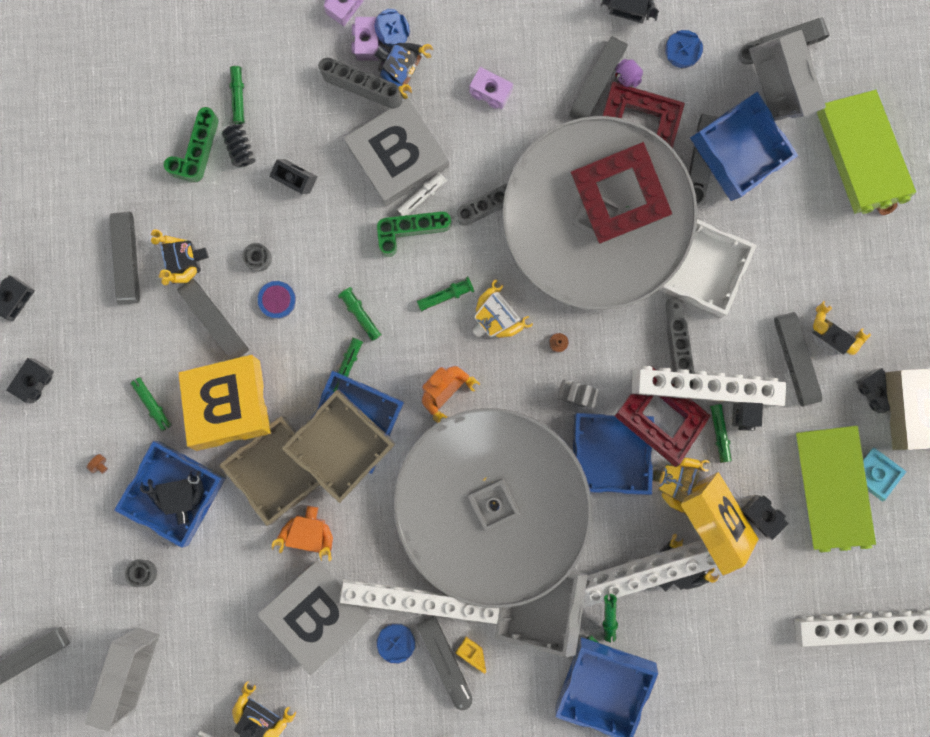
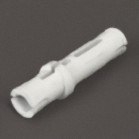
[396,172,447,216]

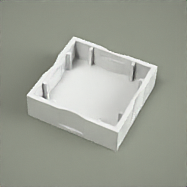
[659,219,757,318]

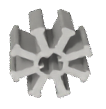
[557,380,599,409]

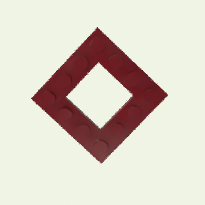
[603,82,685,148]
[571,142,672,244]
[614,367,711,467]

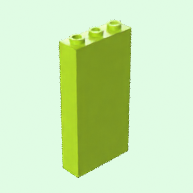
[816,89,916,214]
[796,425,876,553]

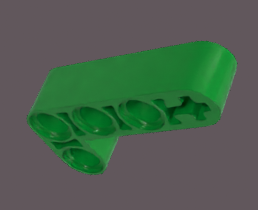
[164,107,219,182]
[377,211,451,257]

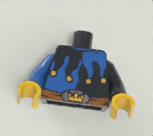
[373,43,434,99]

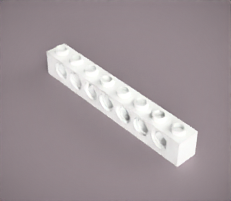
[632,366,786,406]
[583,540,717,608]
[339,579,499,624]
[795,609,930,647]

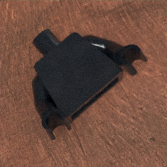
[600,0,659,24]
[140,471,204,525]

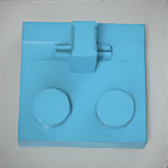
[863,447,907,502]

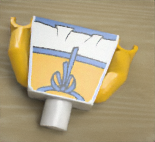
[473,280,533,338]

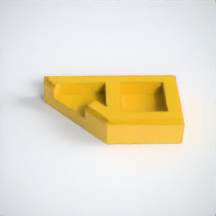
[455,636,486,674]

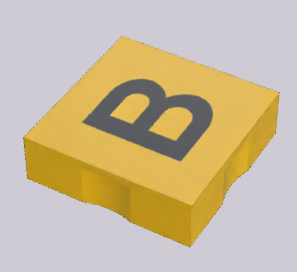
[178,355,271,451]
[681,472,759,576]

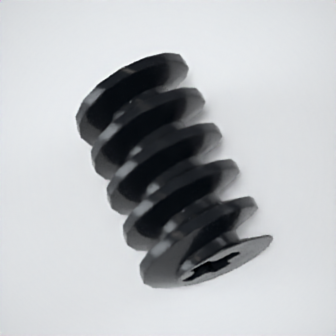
[222,124,256,167]

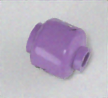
[615,59,643,88]

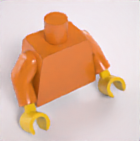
[422,366,480,423]
[272,505,333,561]

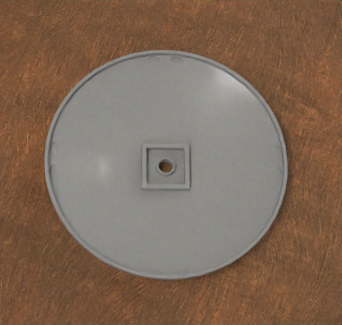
[503,116,697,310]
[394,408,592,608]

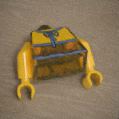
[652,457,710,517]

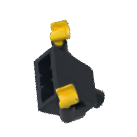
[659,534,720,592]

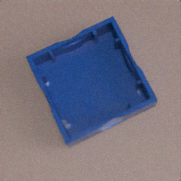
[690,91,798,201]
[311,371,404,474]
[573,413,654,495]
[115,441,226,548]
[555,637,658,737]

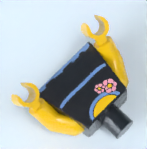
[150,229,209,285]
[812,301,871,355]
[232,681,296,737]

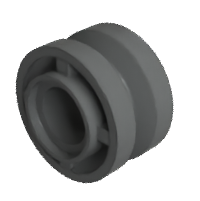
[242,243,272,272]
[125,559,157,587]

